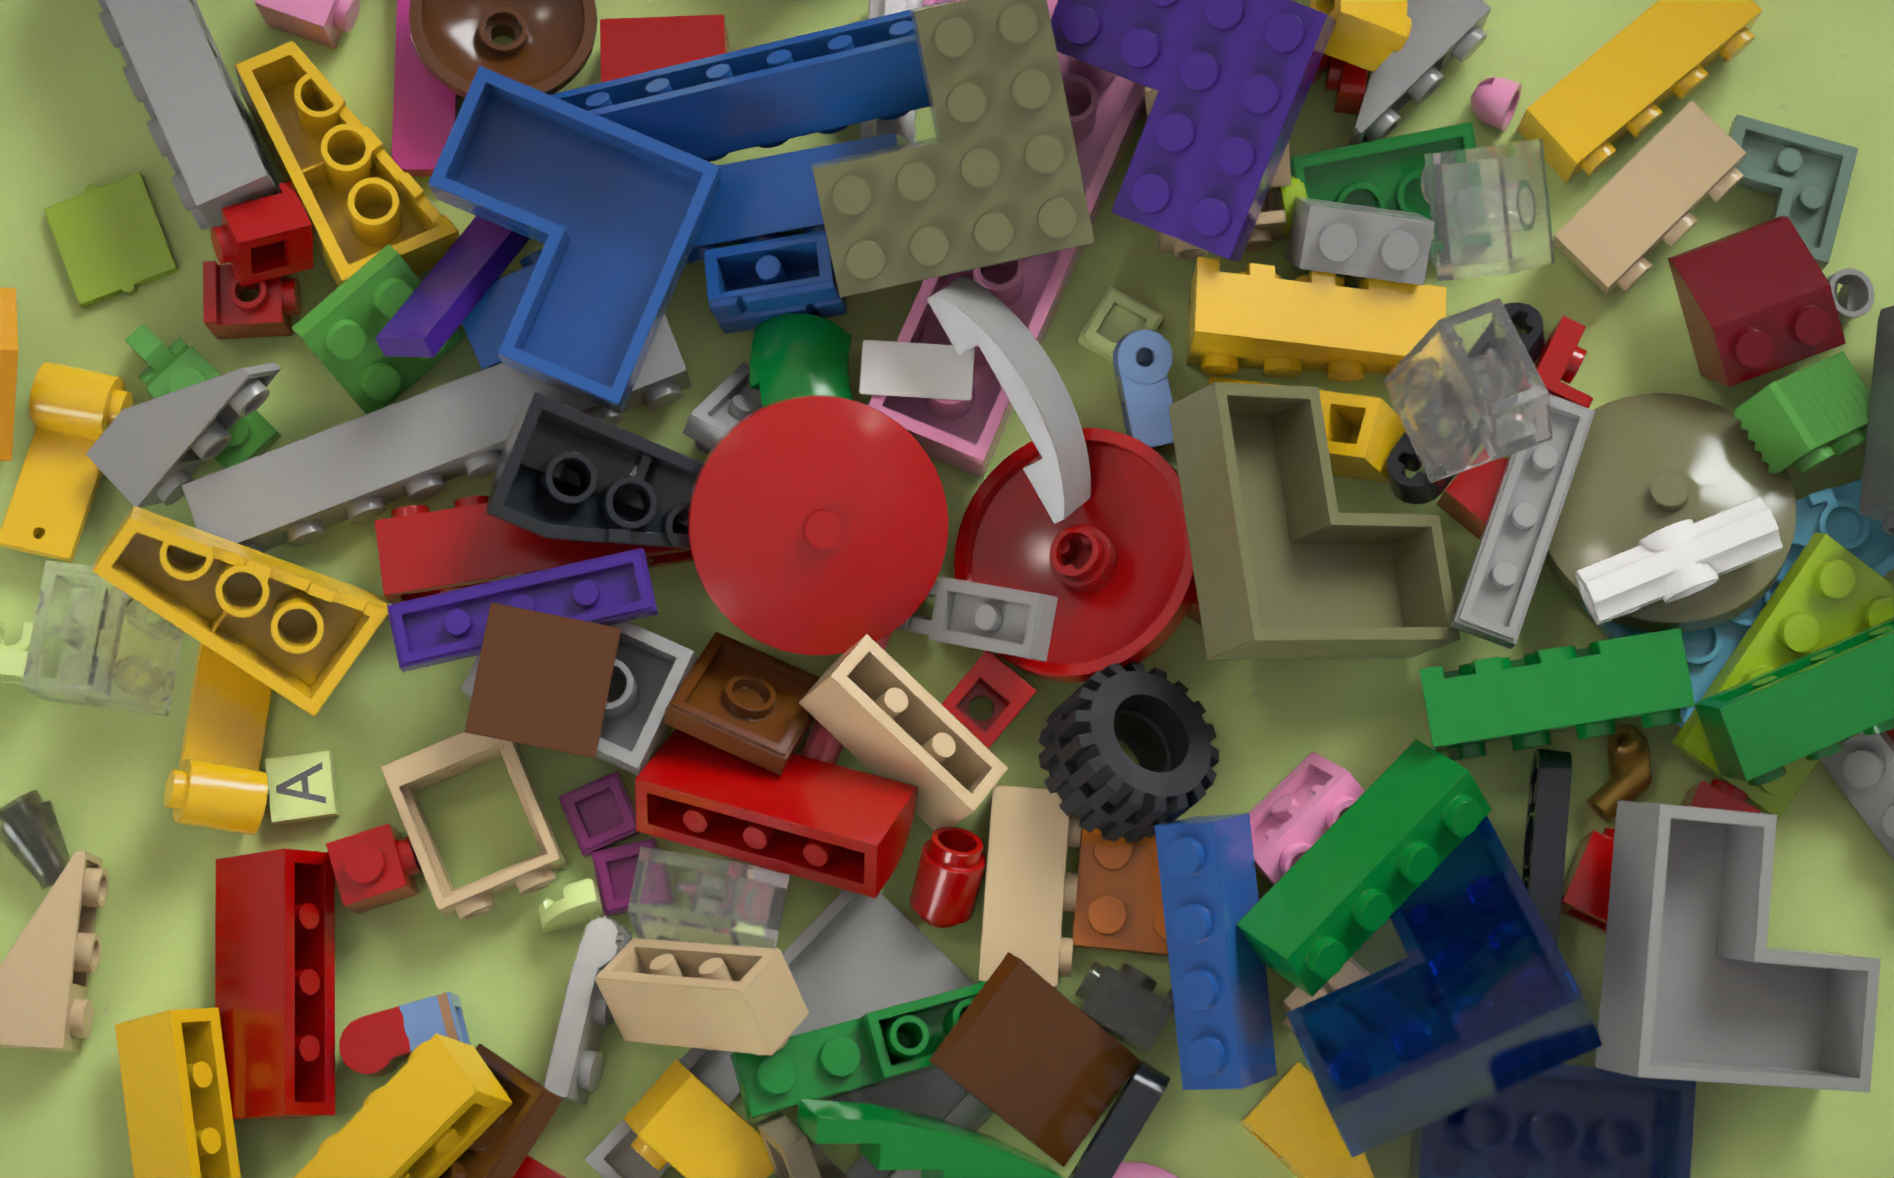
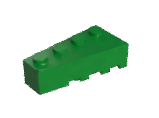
[1419,628,1695,761]

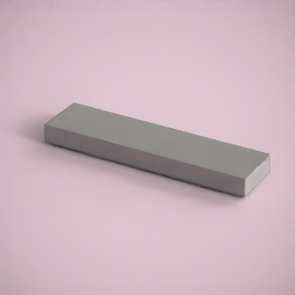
[1450,389,1595,649]

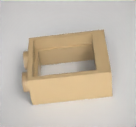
[381,731,567,921]

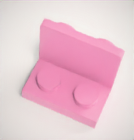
[1249,751,1365,886]

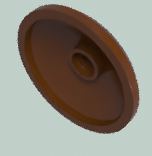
[409,0,597,97]

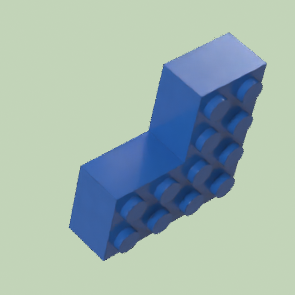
[428,65,721,414]

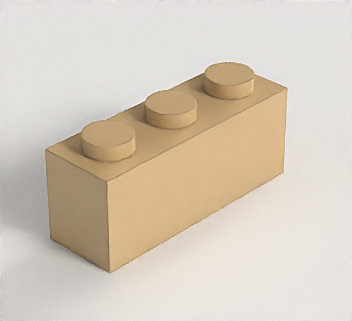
[1553,100,1747,296]
[799,634,1008,831]
[978,785,1081,989]
[594,938,809,1056]

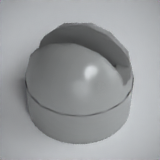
[1827,268,1875,322]

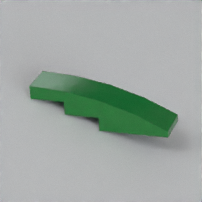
[797,1099,1064,1178]

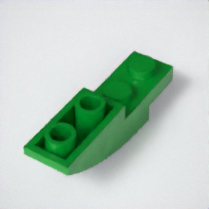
[730,981,987,1120]

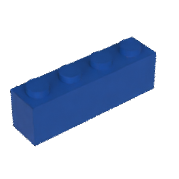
[686,133,908,265]
[1154,813,1277,1090]

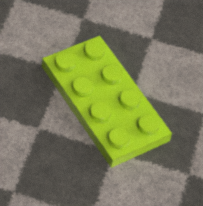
[1671,533,1894,819]

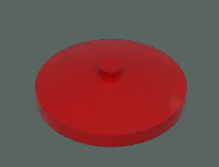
[688,395,948,655]
[954,428,1197,682]

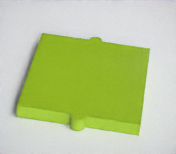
[44,171,179,308]

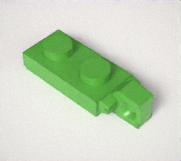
[125,324,281,469]

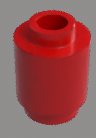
[910,827,986,928]

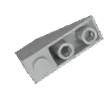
[1349,0,1491,145]
[86,362,281,508]

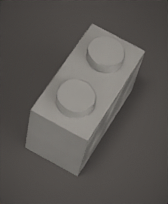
[1285,197,1435,285]

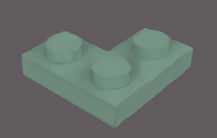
[1728,114,1858,270]

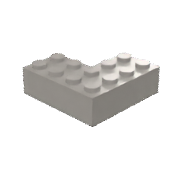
[1595,800,1881,1092]

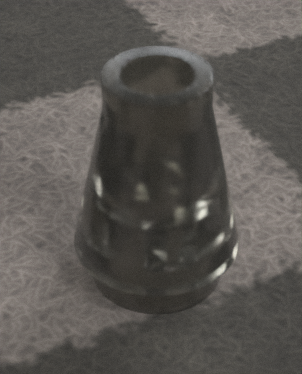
[0,790,71,890]

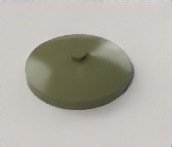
[1545,393,1796,633]

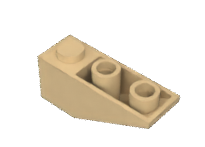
[0,851,109,1053]

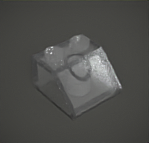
[1421,138,1555,281]

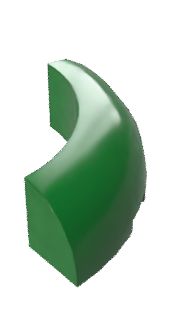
[749,313,853,407]

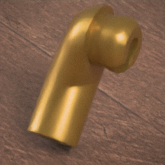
[1587,725,1652,823]

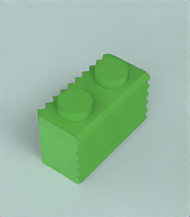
[1734,351,1870,475]

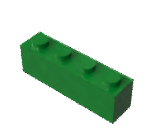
[1695,617,1894,786]
[1236,739,1492,997]

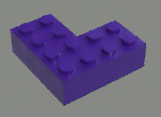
[1051,0,1336,262]

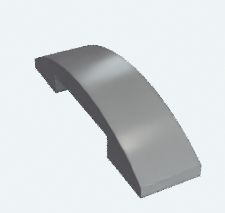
[927,275,1091,524]

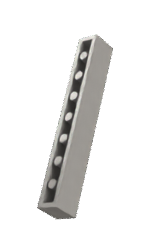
[181,314,692,554]

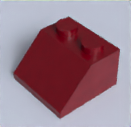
[1668,215,1846,387]

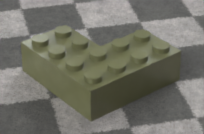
[811,0,1095,298]
[1168,382,1460,660]

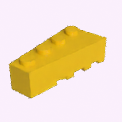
[235,41,459,288]
[1186,257,1447,384]
[92,506,389,717]

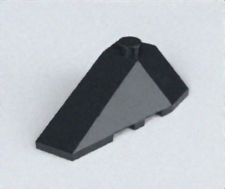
[485,392,703,549]

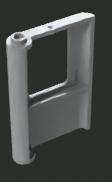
[584,889,994,1178]

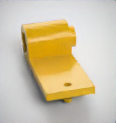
[0,361,133,563]
[164,642,272,835]

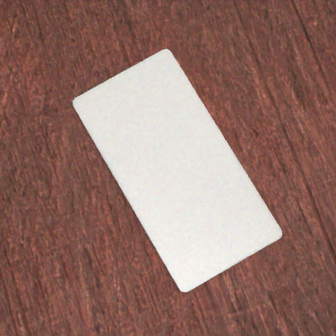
[859,340,975,401]

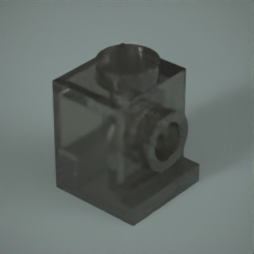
[1075,961,1174,1056]

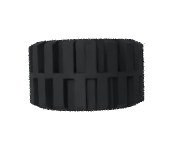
[1038,662,1219,843]

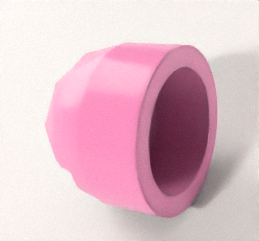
[1470,76,1522,131]

